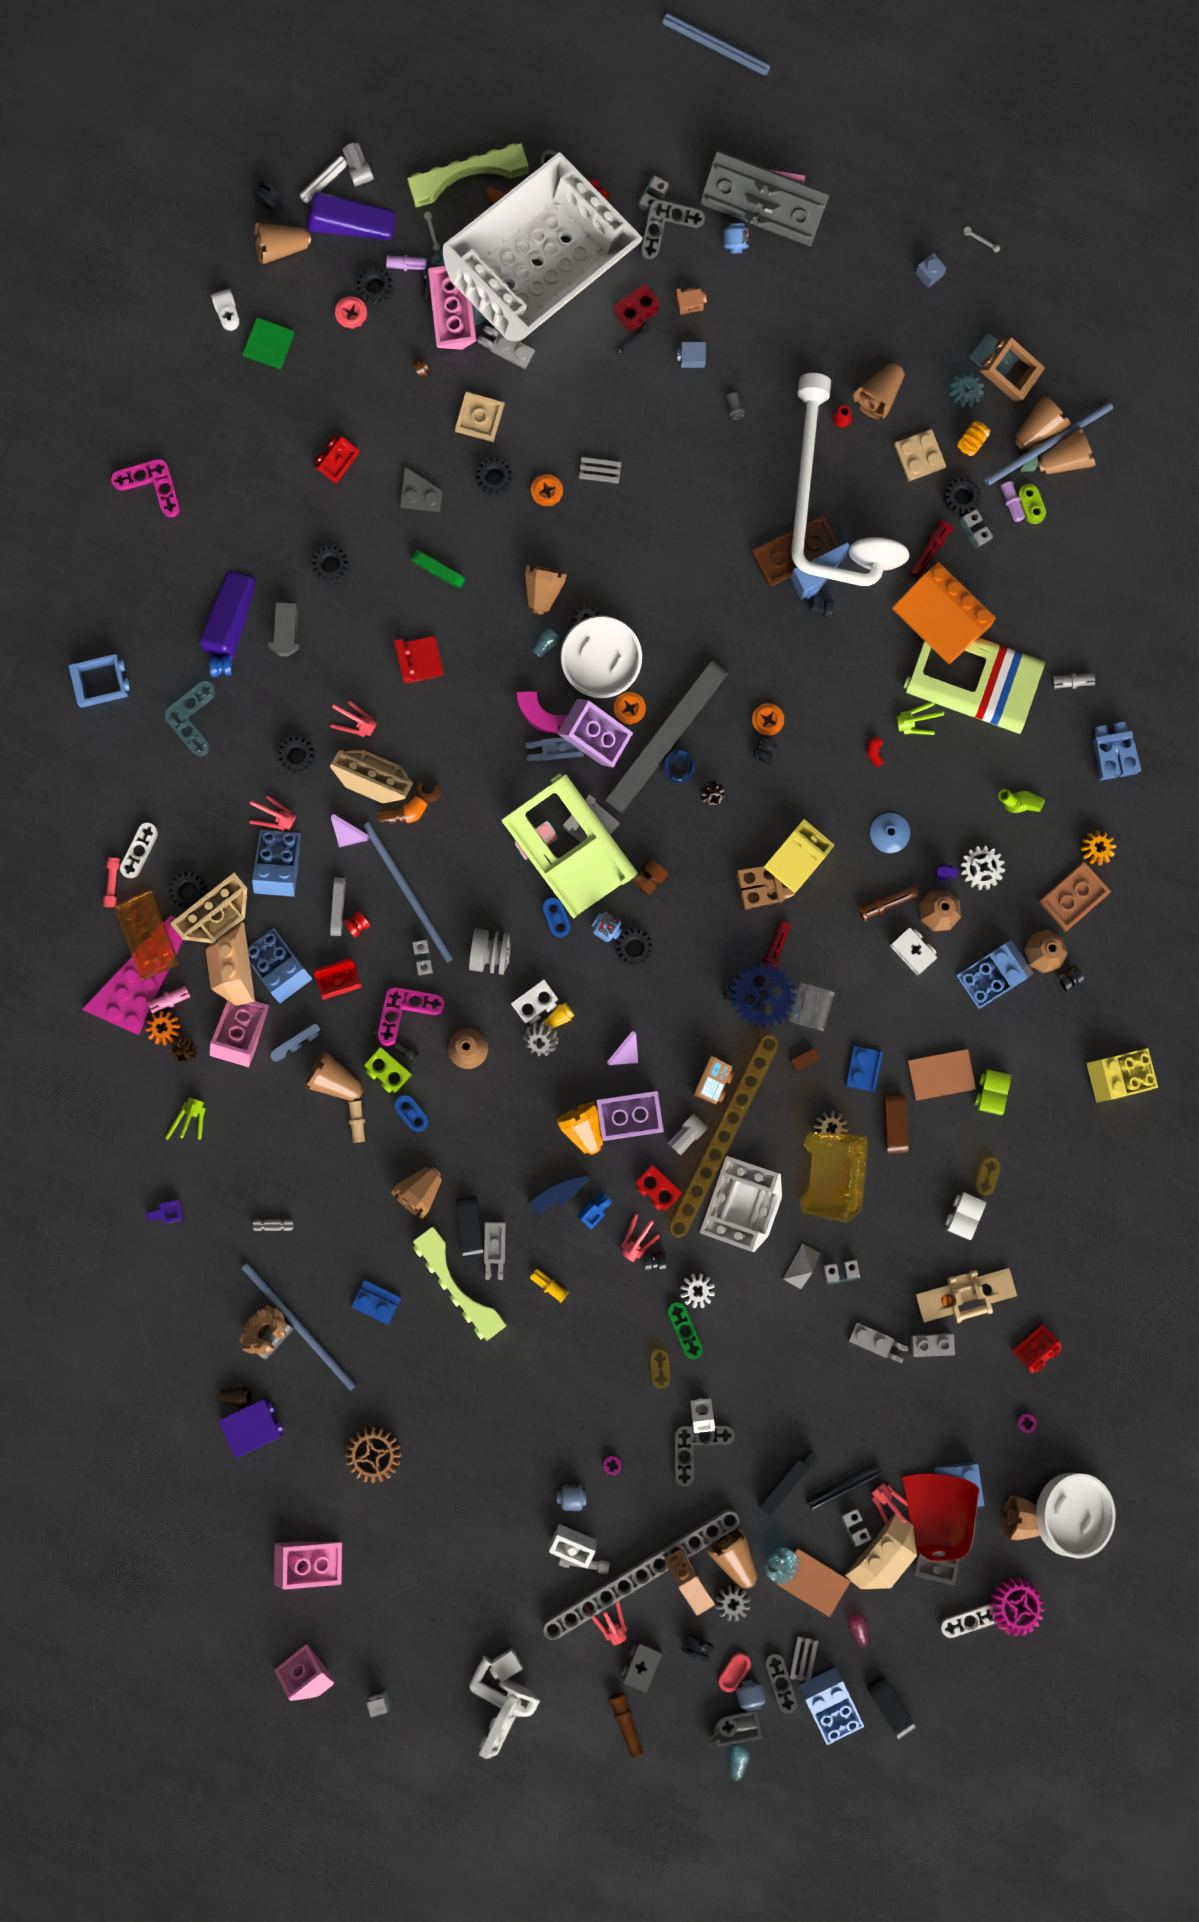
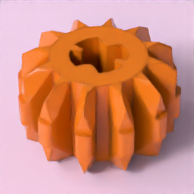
[146,1011,181,1046]

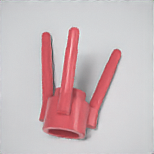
[330,701,377,737]
[249,795,296,831]
[620,1214,660,1262]
[871,1483,908,1525]
[583,1601,627,1645]

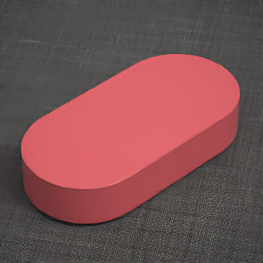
[718,1652,751,1692]

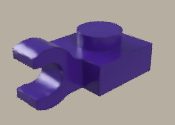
[935,864,958,881]
[146,1200,184,1224]

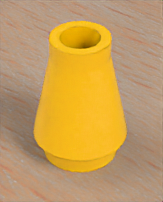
[543,1002,575,1030]

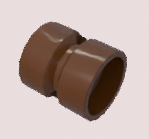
[631,857,669,896]

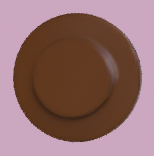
[413,357,430,377]

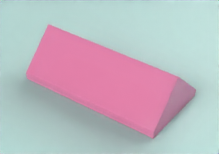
[428,266,476,350]

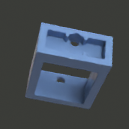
[69,654,130,708]

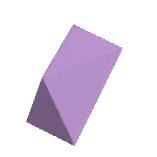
[331,814,369,847]
[607,1031,638,1065]

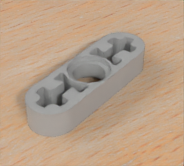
[330,877,346,936]

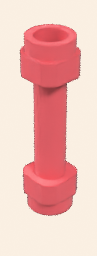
[103,858,120,907]

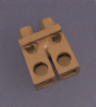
[736,866,795,911]

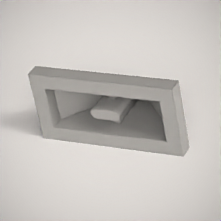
[783,1243,820,1289]

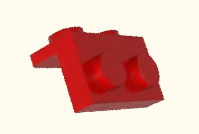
[313,958,362,1000]

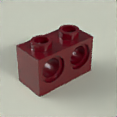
[613,284,660,331]

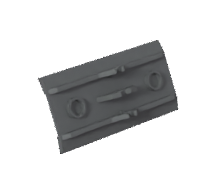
[700,150,830,246]

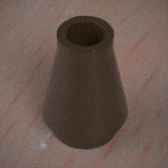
[219,1387,251,1408]

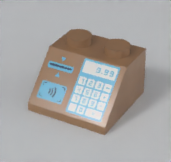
[693,1056,734,1105]

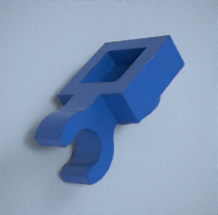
[577,1191,612,1230]

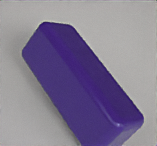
[306,192,395,240]
[199,571,256,660]

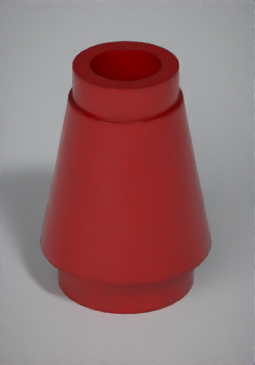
[832,405,852,427]

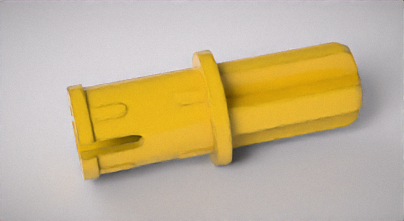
[530,1269,569,1303]

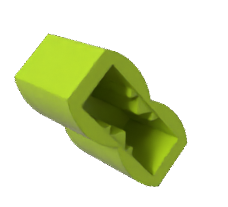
[975,1070,1011,1115]

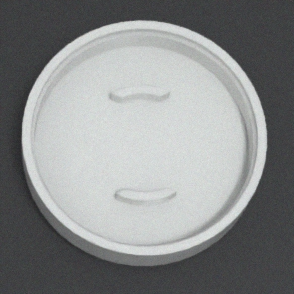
[560,616,642,698]
[1036,1473,1115,1558]

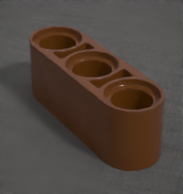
[883,1094,908,1154]

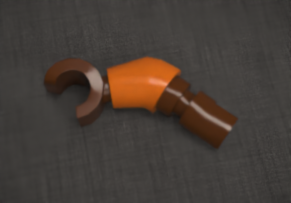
[377,782,441,824]

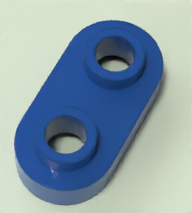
[543,898,570,938]
[395,1095,429,1132]

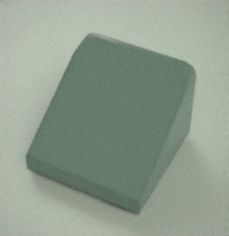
[1020,446,1038,472]

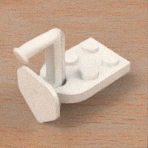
[470,1656,540,1759]

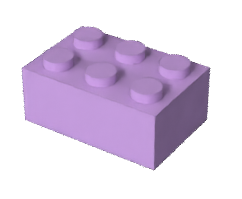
[557,699,633,767]
[596,1091,664,1141]

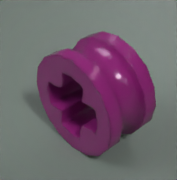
[1017,1414,1037,1433]
[603,1455,622,1475]

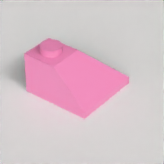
[274,1644,334,1701]

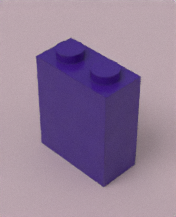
[219,1398,284,1459]

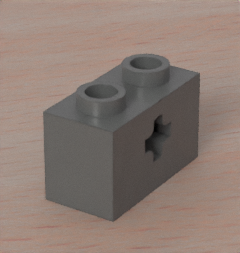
[621,1641,662,1693]

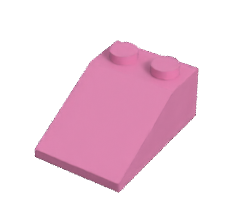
[210,1000,269,1067]
[274,1542,342,1589]

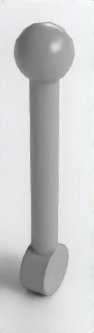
[424,212,440,252]
[963,227,1000,252]

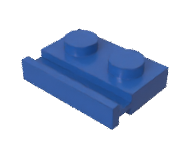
[846,1046,883,1092]
[352,1280,402,1325]

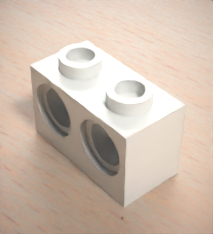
[511,980,559,1025]

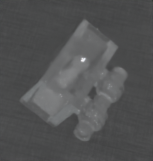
[789,983,835,1031]

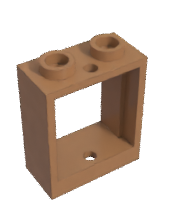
[980,337,1045,401]
[663,1549,715,1616]

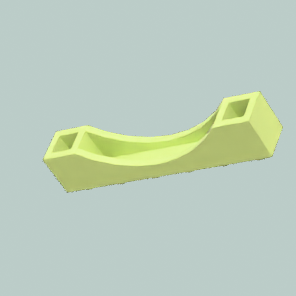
[407,144,529,207]
[413,1226,507,1341]

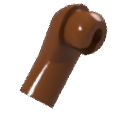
[486,187,513,203]

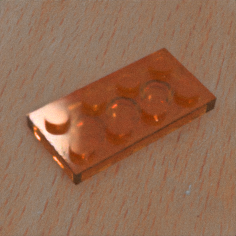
[114,890,180,981]

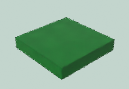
[243,318,295,369]

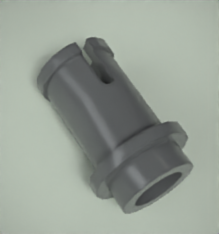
[726,392,745,420]

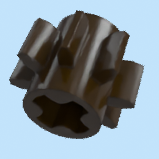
[700,780,725,806]
[171,1037,197,1063]

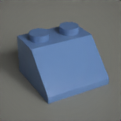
[934,1462,984,1507]

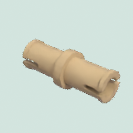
[348,1101,365,1143]

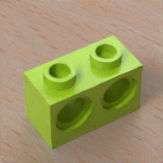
[364,1047,412,1093]

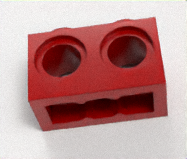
[635,1165,682,1211]

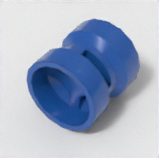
[209,655,233,677]

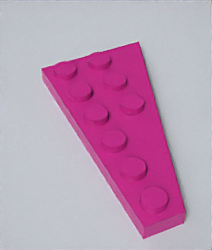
[82,916,183,1035]

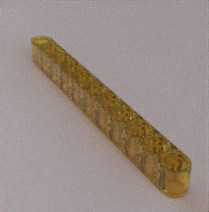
[669,1035,778,1238]

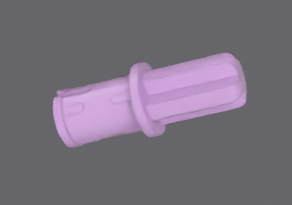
[386,255,427,271]
[1000,481,1025,522]

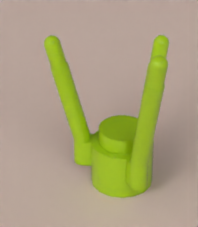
[896,702,944,735]
[165,1098,206,1140]

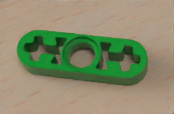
[410,550,465,589]
[668,1302,703,1359]

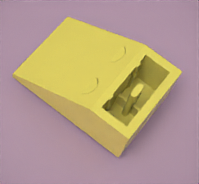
[764,819,835,893]
[1086,1048,1158,1103]

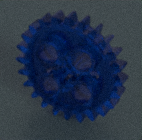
[729,962,796,1029]

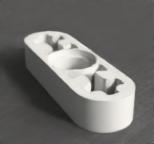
[120,823,158,878]
[940,1604,996,1638]

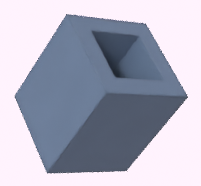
[916,253,946,288]
[677,342,706,368]

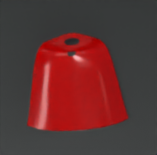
[902,1474,980,1561]

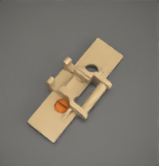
[915,1268,1017,1323]

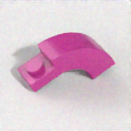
[517,692,568,734]

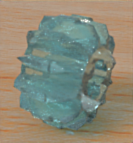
[950,373,984,407]
[764,1548,800,1584]

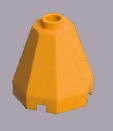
[557,1102,603,1155]

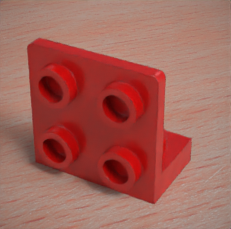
[395,636,444,684]

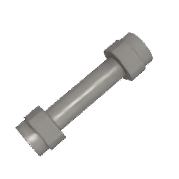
[559,1557,610,1574]

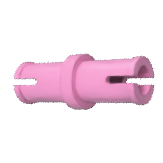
[147,986,190,1014]

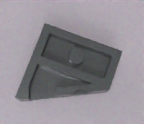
[400,468,443,512]
[913,1551,960,1586]

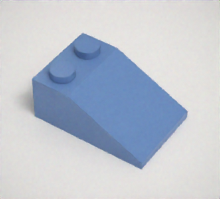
[790,543,849,599]

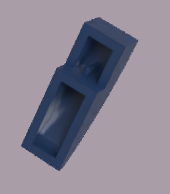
[529,1176,590,1215]

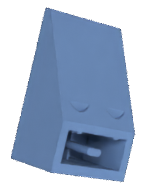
[252,830,301,896]
[248,928,312,1003]
[956,940,1034,1009]
[799,1667,864,1745]

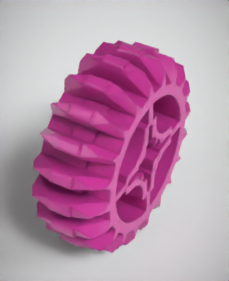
[989,1578,1045,1636]

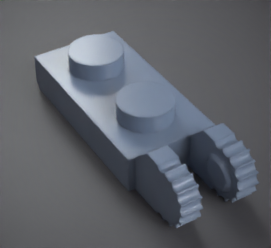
[526,737,584,761]
[270,1023,321,1062]

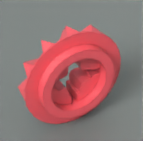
[335,296,367,329]

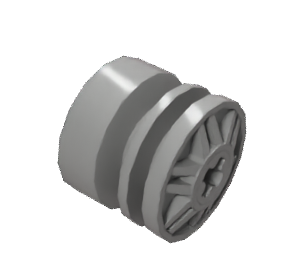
[469,928,511,975]

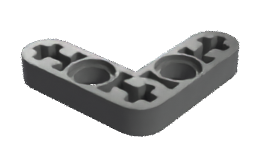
[639,200,705,259]
[675,1425,735,1487]

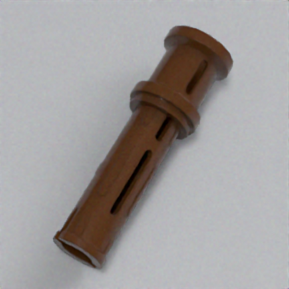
[857,885,919,922]
[608,1692,643,1758]

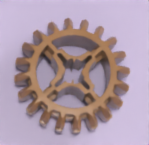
[345,1426,401,1483]

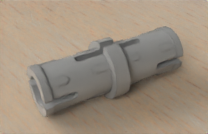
[1053,672,1095,689]

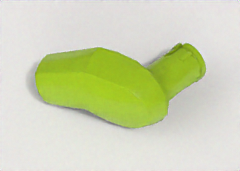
[998,789,1045,813]

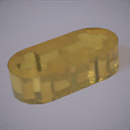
[975,1158,1000,1196]
[650,1349,671,1389]

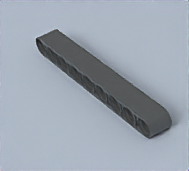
[605,660,729,814]

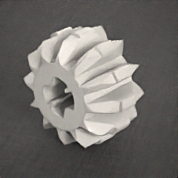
[680,1273,715,1308]

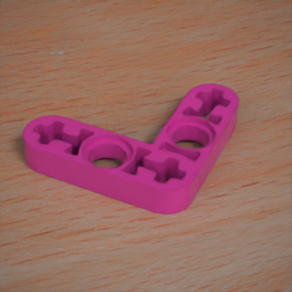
[111,459,180,517]
[378,988,444,1046]

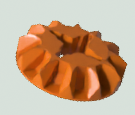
[531,474,563,507]
[614,692,646,725]
[752,704,784,736]

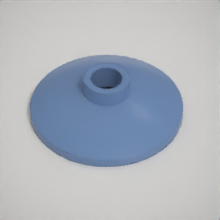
[870,813,910,853]

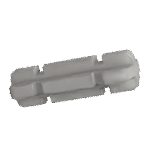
[253,1219,293,1231]

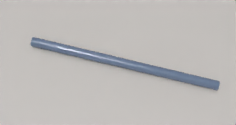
[985,402,1113,486]
[363,822,454,963]
[242,1263,356,1391]

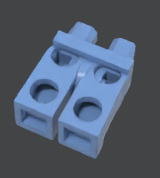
[1093,722,1141,781]

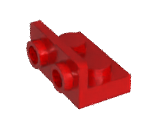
[313,436,360,483]
[1013,1324,1062,1374]

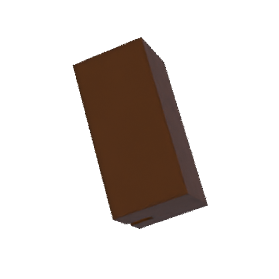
[790,1048,820,1071]

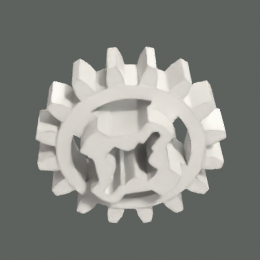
[960,846,1005,890]

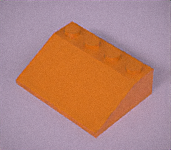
[892,562,996,664]

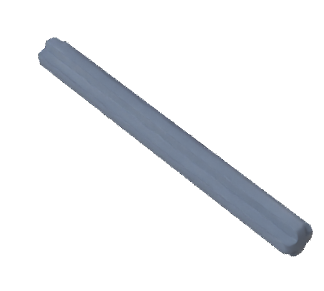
[663,13,770,75]

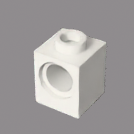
[691,1398,715,1433]
[489,1648,523,1681]

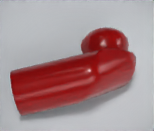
[866,737,885,768]

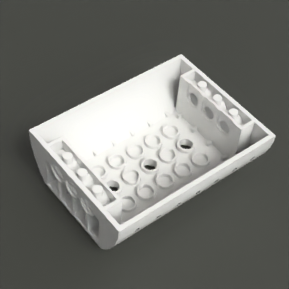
[443,152,643,341]

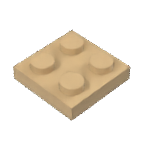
[455,392,505,442]
[894,429,946,481]

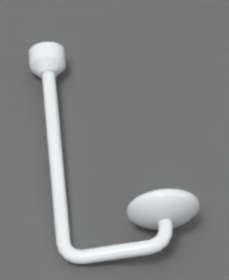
[791,373,909,586]

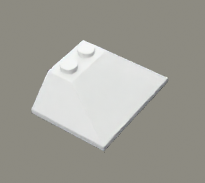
[700,1156,782,1252]

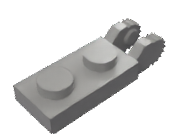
[477,326,535,369]
[484,1222,506,1280]
[848,1322,909,1363]

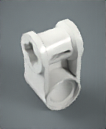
[211,288,240,331]

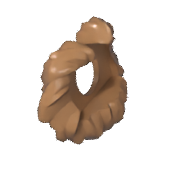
[239,1305,286,1355]

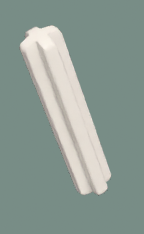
[300,156,347,203]

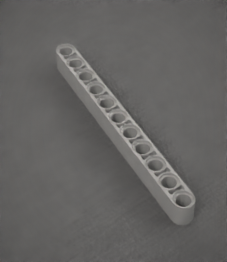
[544,1509,739,1640]

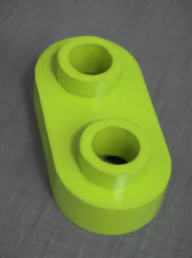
[1018,484,1046,524]

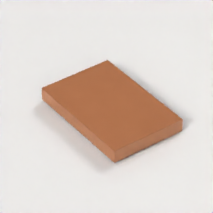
[1039,862,1111,932]
[907,1049,976,1101]
[776,1548,851,1617]

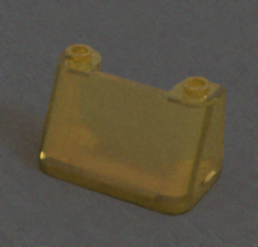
[800,1132,868,1223]

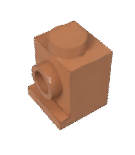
[676,288,707,315]

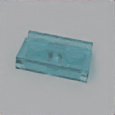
[970,334,1019,377]

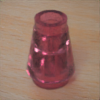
[847,1615,870,1648]

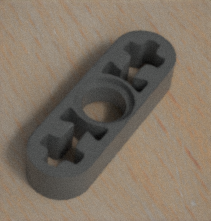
[765,1652,797,1713]

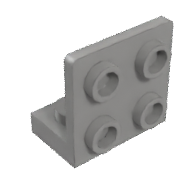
[563,794,619,843]

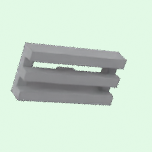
[579,457,621,483]
[789,1636,818,1681]

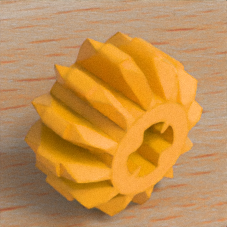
[957,421,990,456]
[1081,830,1116,865]

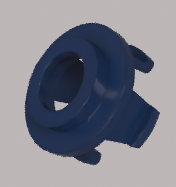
[663,749,696,784]

